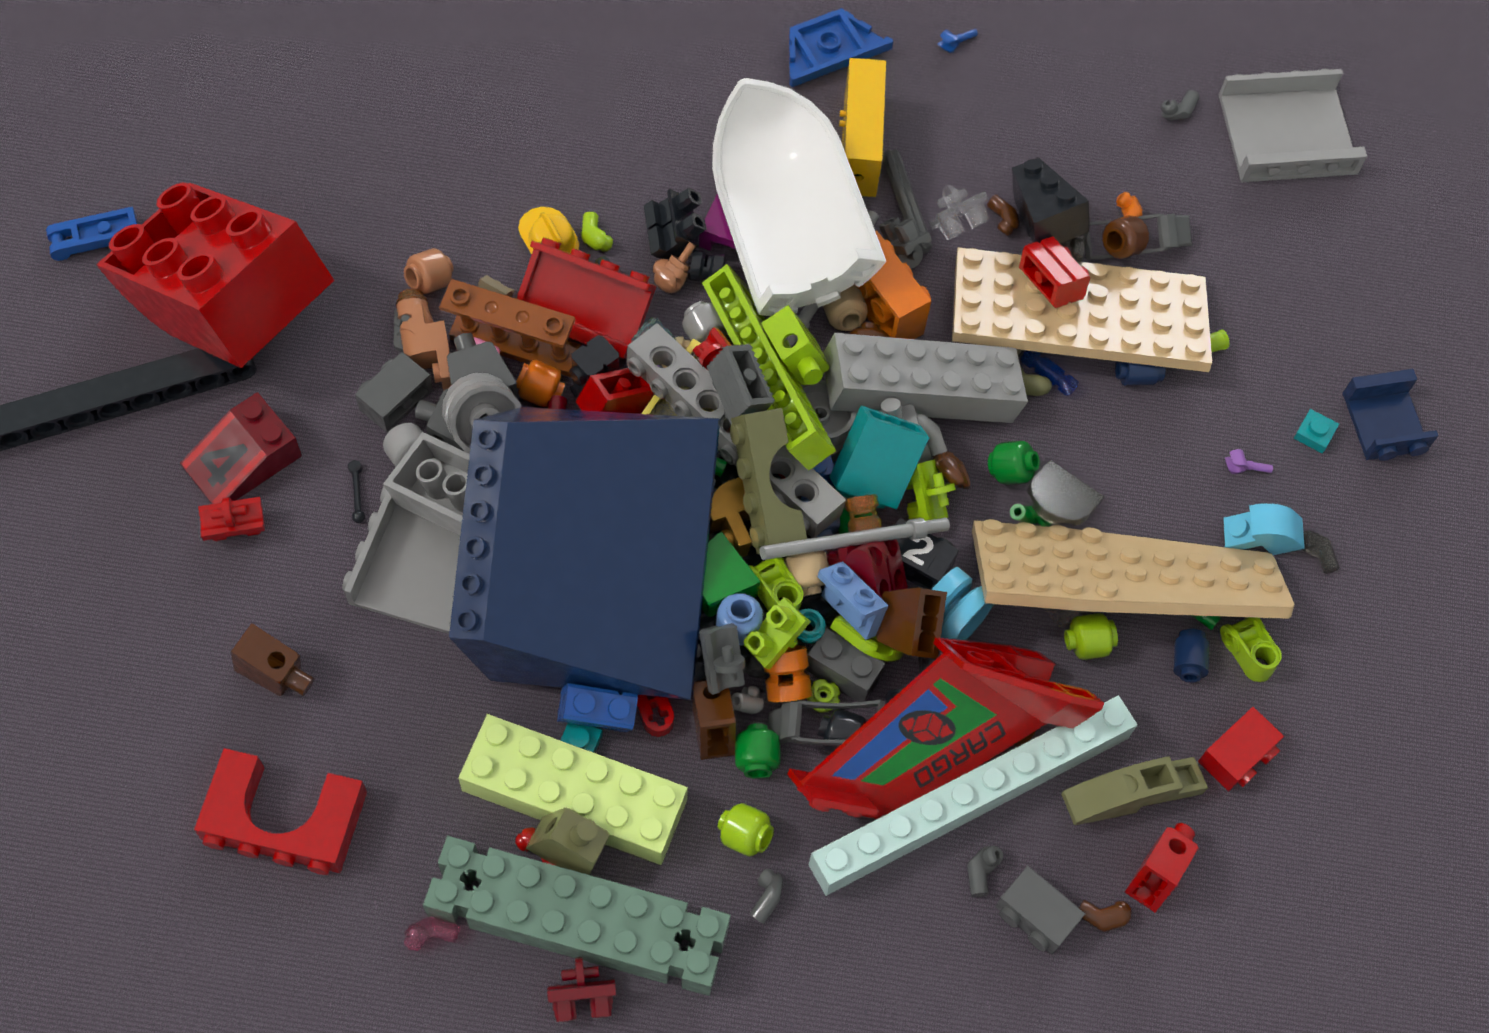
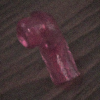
[404,917,460,951]

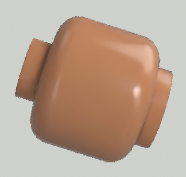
[404,248,453,294]

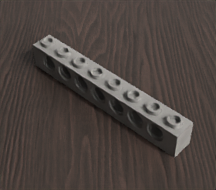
[626,323,846,538]

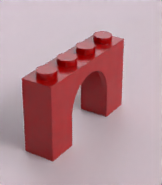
[194,748,367,875]

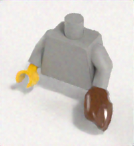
[879,398,971,490]

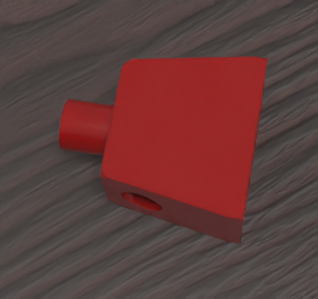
[1124,823,1198,912]

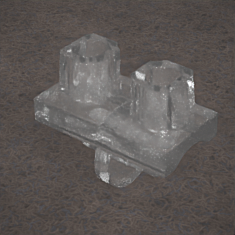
[929,185,989,241]

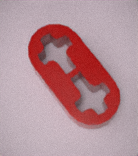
[636,695,674,737]

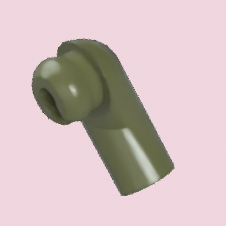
[1020,365,1052,396]

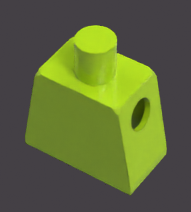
[761,305,830,385]

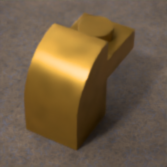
[709,477,752,557]

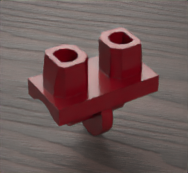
[547,957,616,1022]

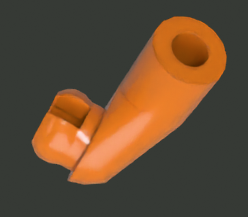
[1116,192,1143,217]

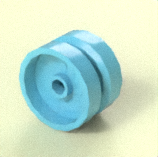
[932,567,994,640]

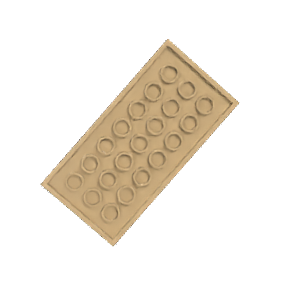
[952,247,1212,372]

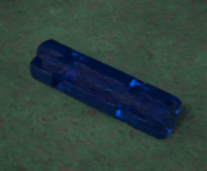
[1021,350,1079,396]

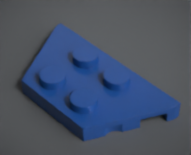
[789,8,893,88]

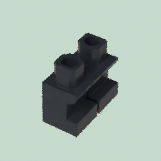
[643,188,706,260]

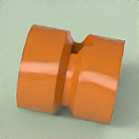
[763,645,812,702]

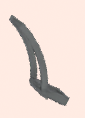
[1083,213,1192,260]
[767,700,885,746]

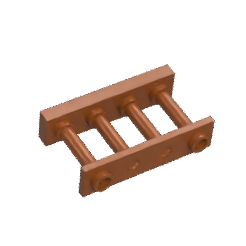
[439,279,581,377]

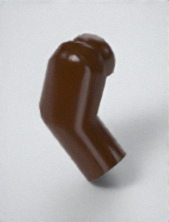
[987,194,1020,236]

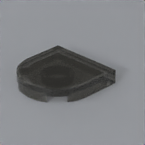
[1027,460,1105,526]

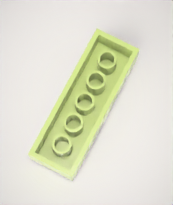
[458,714,688,865]

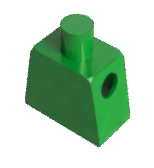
[702,532,760,617]

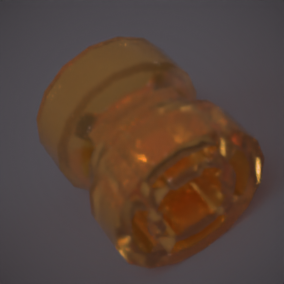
[845,494,882,532]

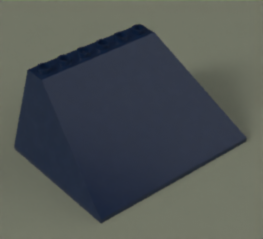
[449,407,720,700]

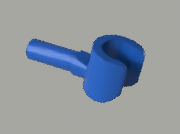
[937,29,978,53]

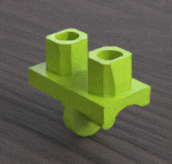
[906,459,956,521]
[743,597,810,669]

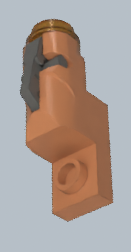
[393,289,451,391]

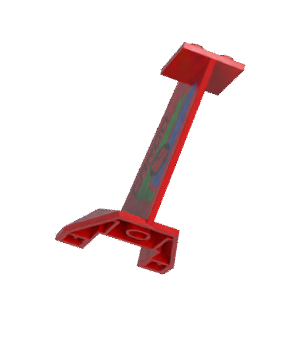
[787,637,1104,819]

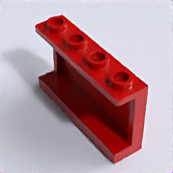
[516,237,657,358]

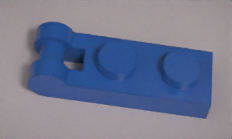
[46,206,138,261]

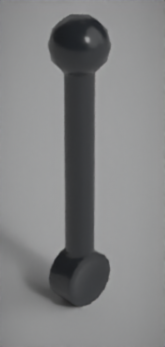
[348,460,365,523]

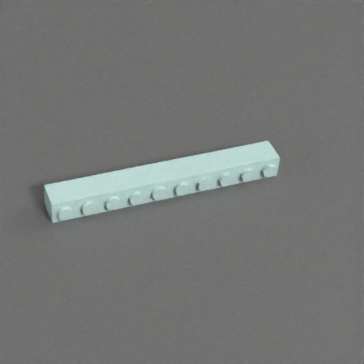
[808,695,1137,896]

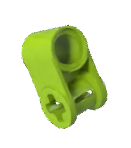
[748,557,803,611]
[1220,617,1282,682]

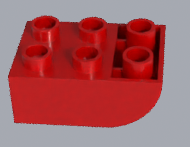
[96,182,335,368]

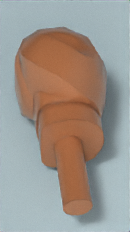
[653,242,696,294]

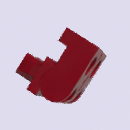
[826,539,908,598]

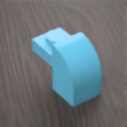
[1224,503,1305,555]

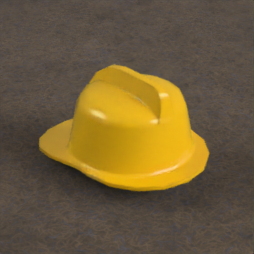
[518,207,579,255]

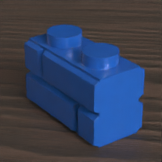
[557,683,638,732]

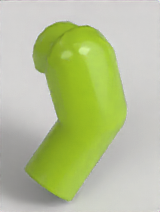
[581,212,613,252]

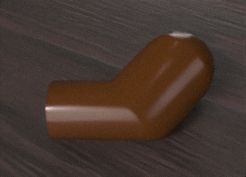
[1079,899,1132,932]

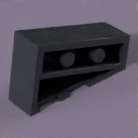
[1012,157,1090,244]

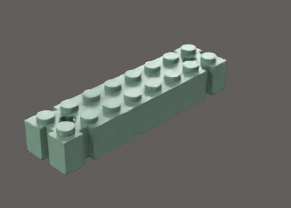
[423,836,731,996]

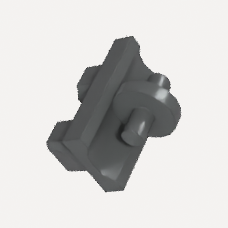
[879,217,932,269]
[699,623,745,695]

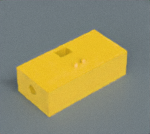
[839,58,886,197]

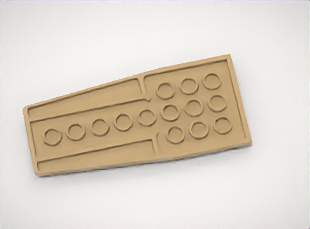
[972,519,1294,619]

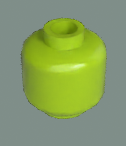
[1064,613,1118,660]
[718,803,774,857]

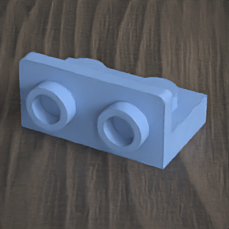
[817,561,888,640]

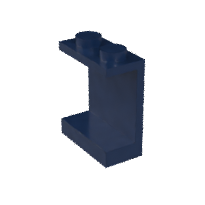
[1343,369,1438,461]

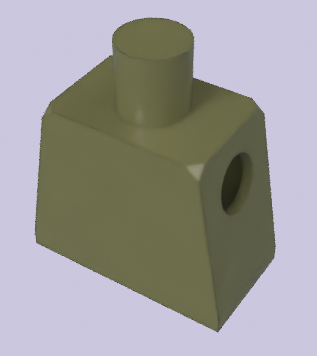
[526,808,610,875]

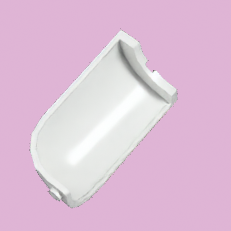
[712,78,887,316]

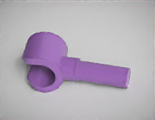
[1225,449,1273,474]

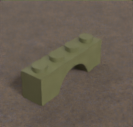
[730,408,807,554]

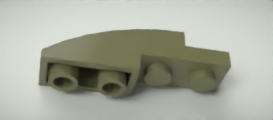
[1061,756,1208,826]

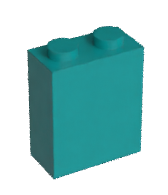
[829,405,929,509]

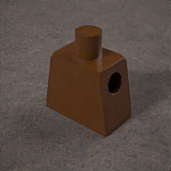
[876,588,947,659]
[231,623,315,696]
[692,680,736,760]

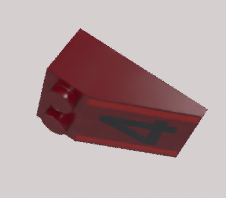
[180,392,302,504]

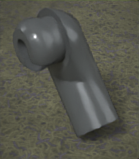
[1161,90,1200,121]
[967,846,1003,897]

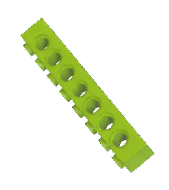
[702,264,836,471]

